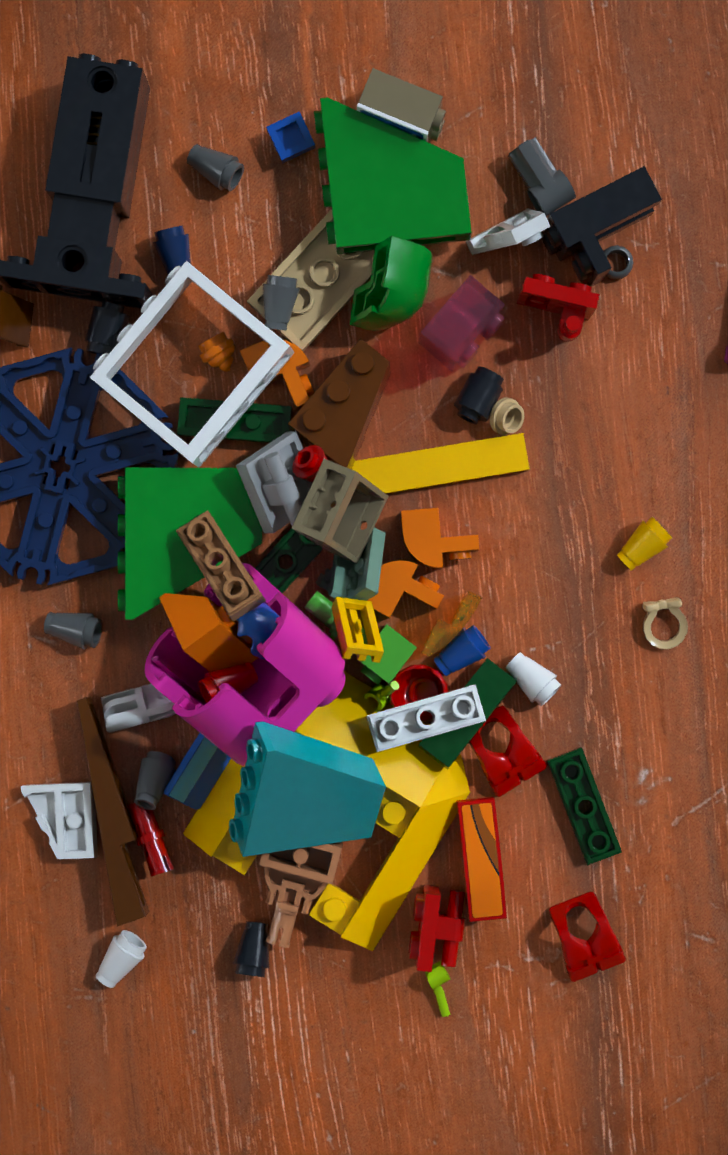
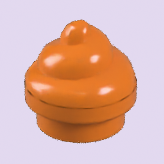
[198,331,235,372]

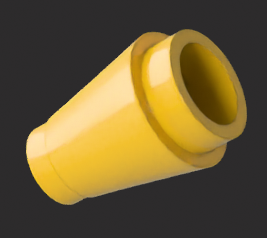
[617,516,672,571]

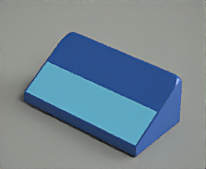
[164,733,231,810]

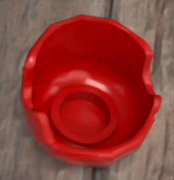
[390,665,448,721]

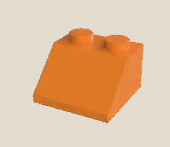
[159,593,258,672]

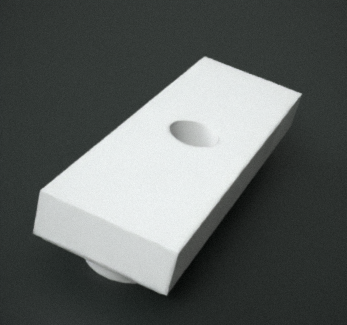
[366,684,486,753]

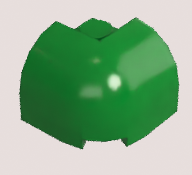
[349,236,433,331]

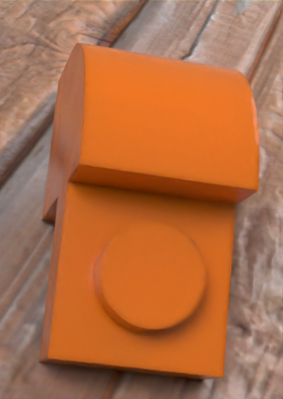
[240,340,314,411]
[400,508,480,569]
[367,560,444,618]

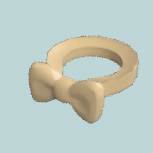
[642,597,688,649]

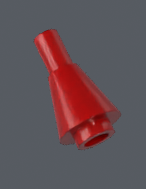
[292,445,328,483]

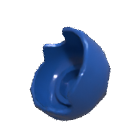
[236,603,280,660]

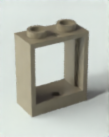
[292,459,389,564]

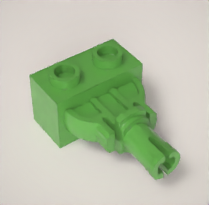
[304,591,417,685]

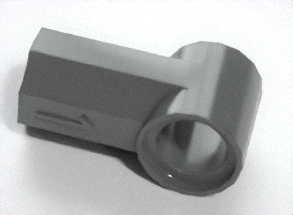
[508,137,576,216]

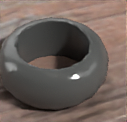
[603,245,634,280]

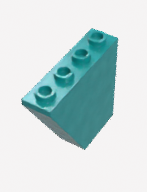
[229,721,386,857]

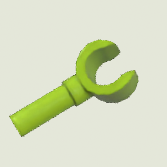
[364,681,399,713]
[425,961,451,1017]

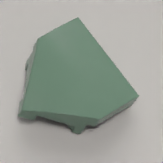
[316,527,386,601]

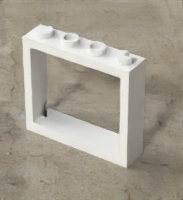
[90,261,295,468]

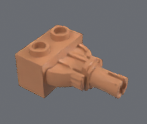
[259,842,343,948]

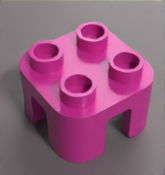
[145,563,346,766]

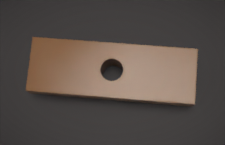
[176,510,266,622]

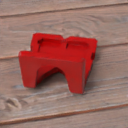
[469,705,547,797]
[549,892,626,982]

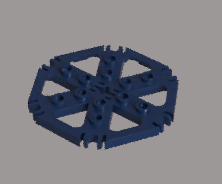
[0,347,180,586]

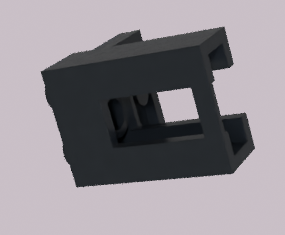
[542,166,662,287]

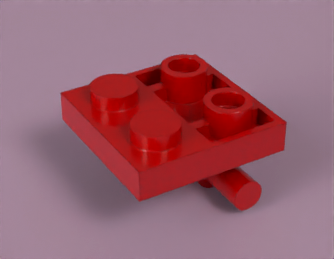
[517,274,600,342]
[408,885,466,972]

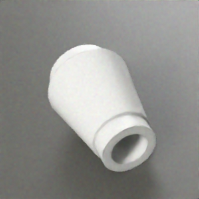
[506,652,561,707]
[96,930,147,988]

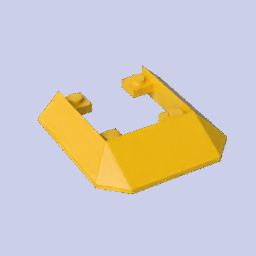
[183,670,470,951]

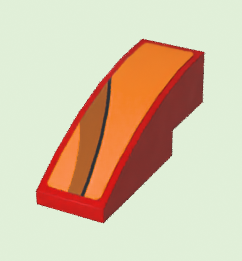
[457,797,507,922]

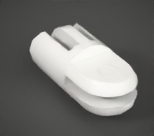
[101,684,176,733]

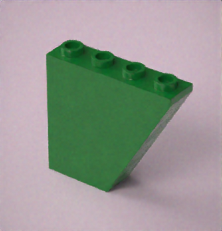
[314,97,472,255]
[118,467,262,620]

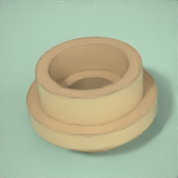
[490,397,524,435]

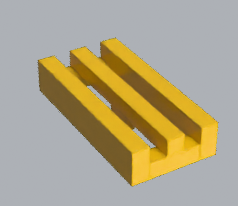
[332,597,384,663]

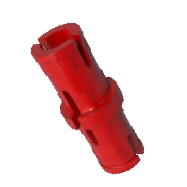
[127,803,174,877]

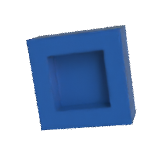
[266,111,316,164]

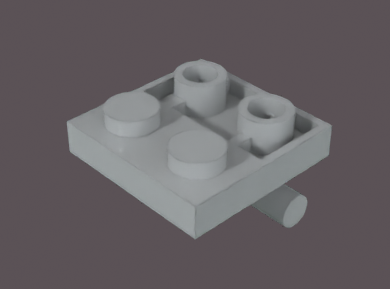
[236,431,312,533]

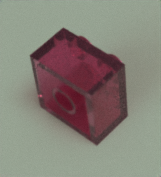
[419,275,505,372]

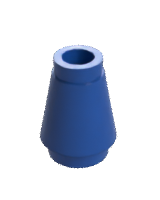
[434,625,491,676]

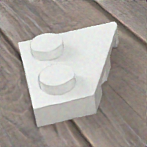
[465,208,551,255]
[21,782,98,859]

